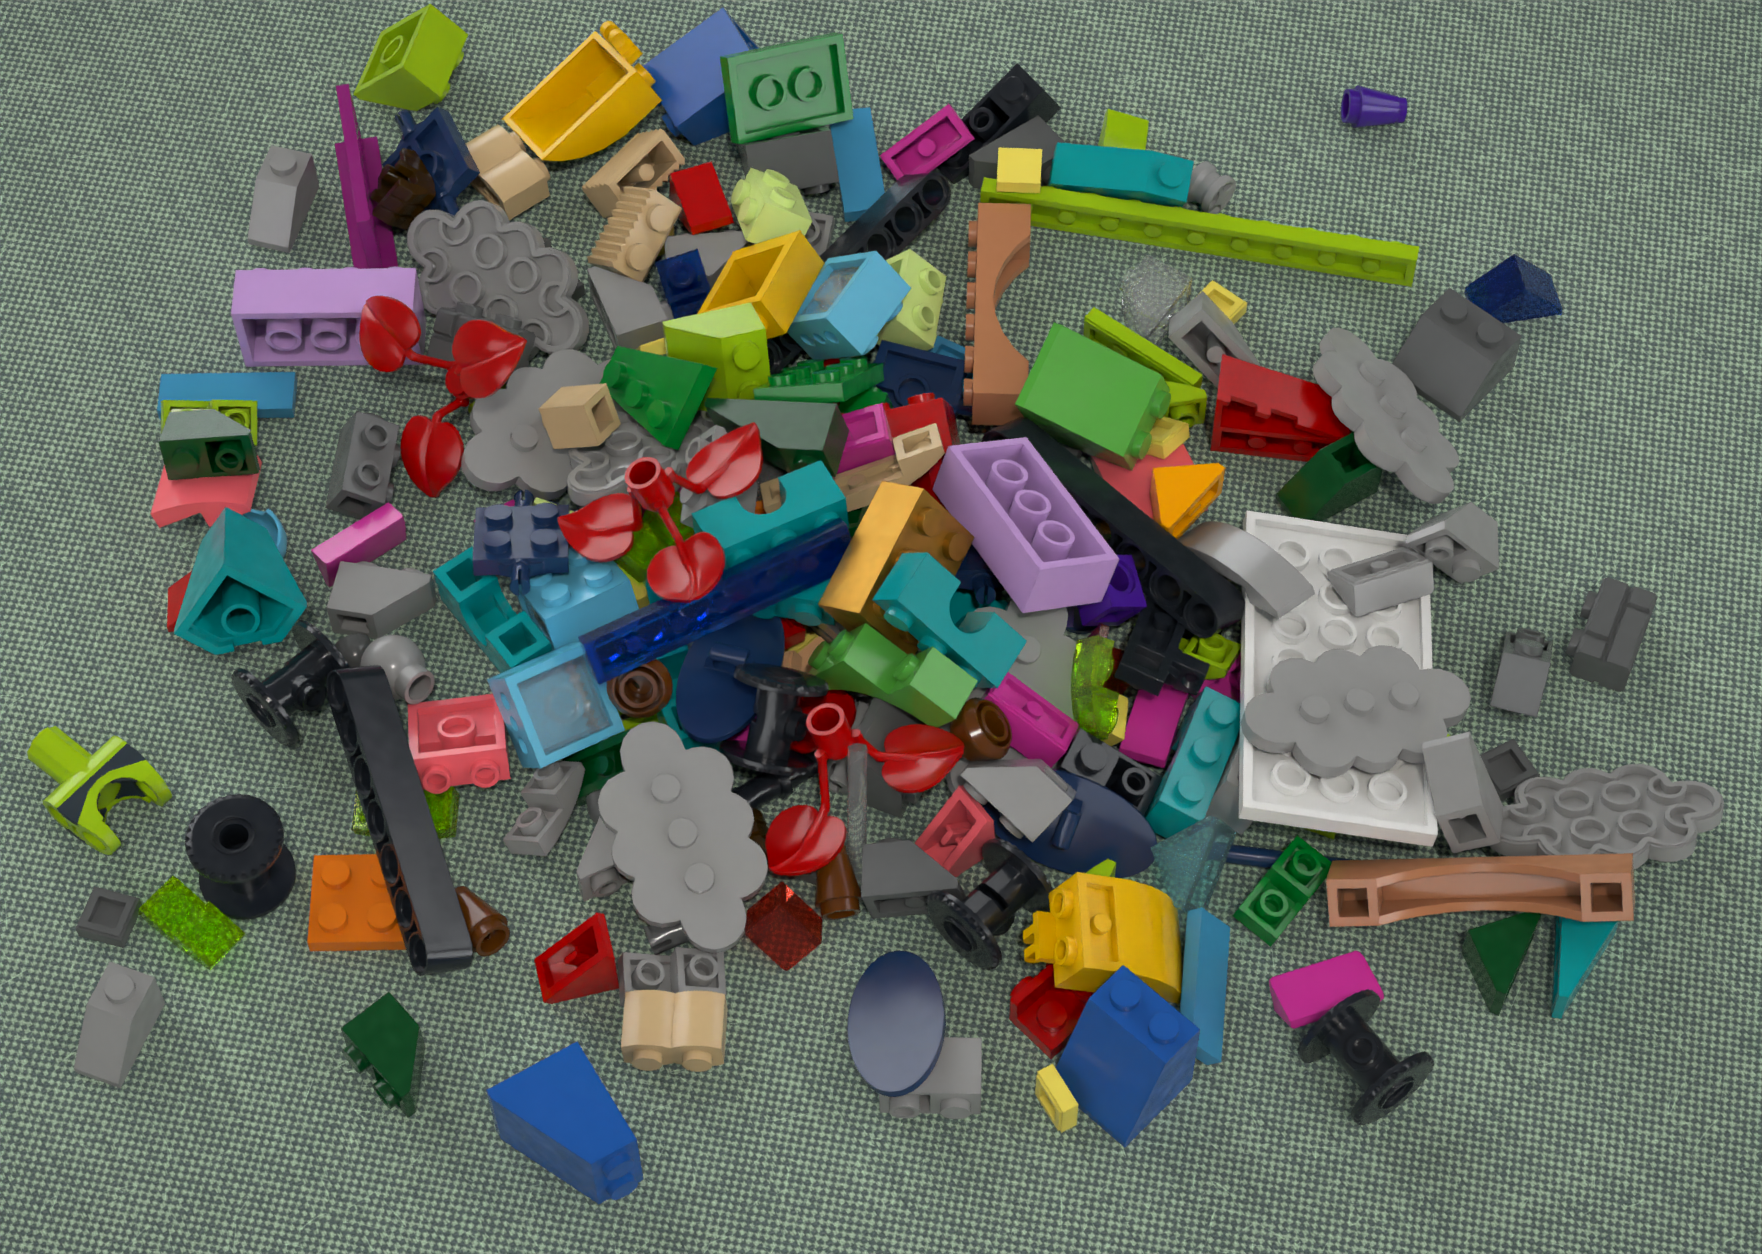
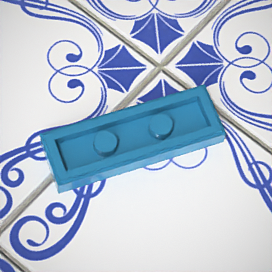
[829,107,885,222]
[157,372,298,420]
[1180,907,1230,1065]

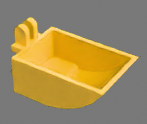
[502,21,662,161]
[1023,872,1183,1004]

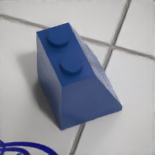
[643,8,759,146]
[1056,965,1200,1148]
[486,1041,644,1204]

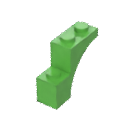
[808,623,978,728]

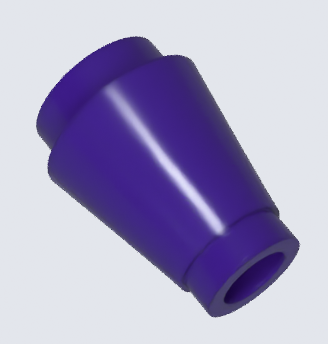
[1341,85,1407,128]

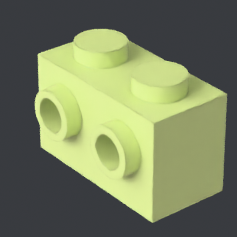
[731,168,812,244]
[877,249,946,351]

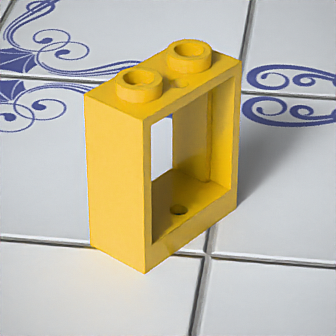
[697,230,824,339]

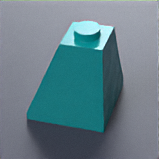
[174,507,307,655]

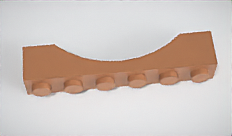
[963,203,1031,425]
[1326,853,1635,927]

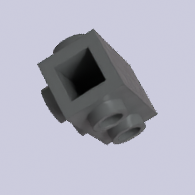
[325,411,401,519]

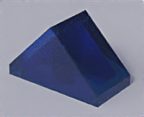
[1464,254,1563,323]

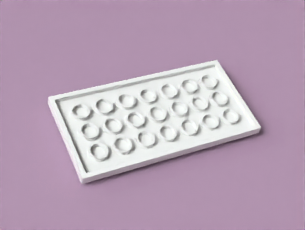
[1239,510,1438,847]

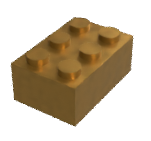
[818,481,975,655]

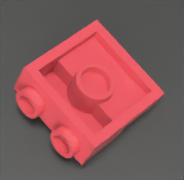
[408,694,511,794]

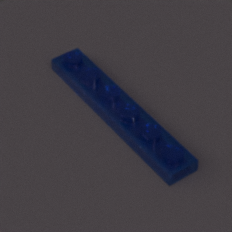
[578,518,851,685]

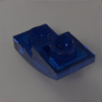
[655,248,712,319]

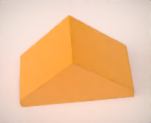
[1150,463,1226,540]

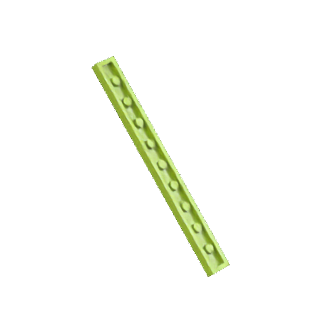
[980,177,1419,287]

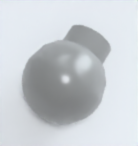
[360,634,435,704]

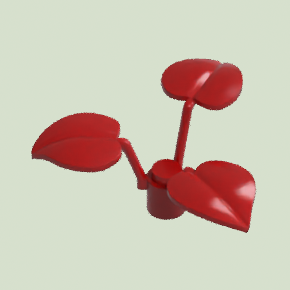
[359,295,527,498]
[557,422,763,603]
[765,690,965,876]

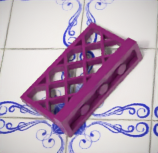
[335,83,399,269]

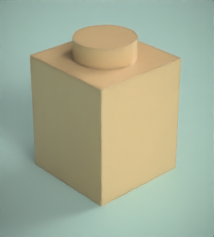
[538,383,621,449]

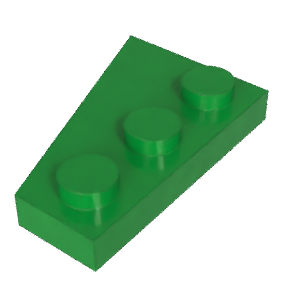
[599,346,718,450]

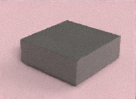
[1480,738,1540,801]
[75,886,143,948]

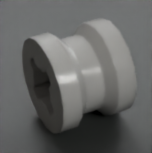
[1187,161,1236,214]

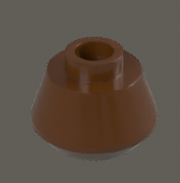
[606,654,673,718]
[950,698,1012,761]

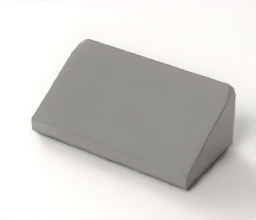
[1327,547,1434,616]

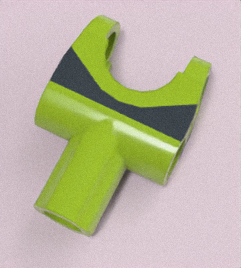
[27,726,172,855]

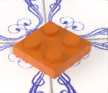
[307,854,406,951]

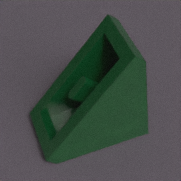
[1461,912,1542,1016]

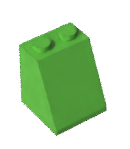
[1015,322,1171,471]

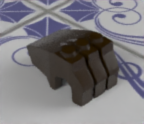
[370,148,436,230]

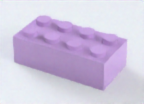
[231,266,426,367]
[932,437,1119,613]

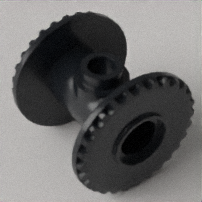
[231,620,351,747]
[719,663,829,776]
[185,794,296,920]
[926,838,1054,970]
[1297,989,1434,1126]

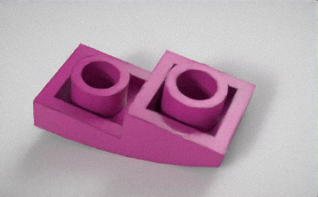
[1119,683,1189,768]

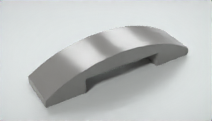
[1178,521,1315,619]

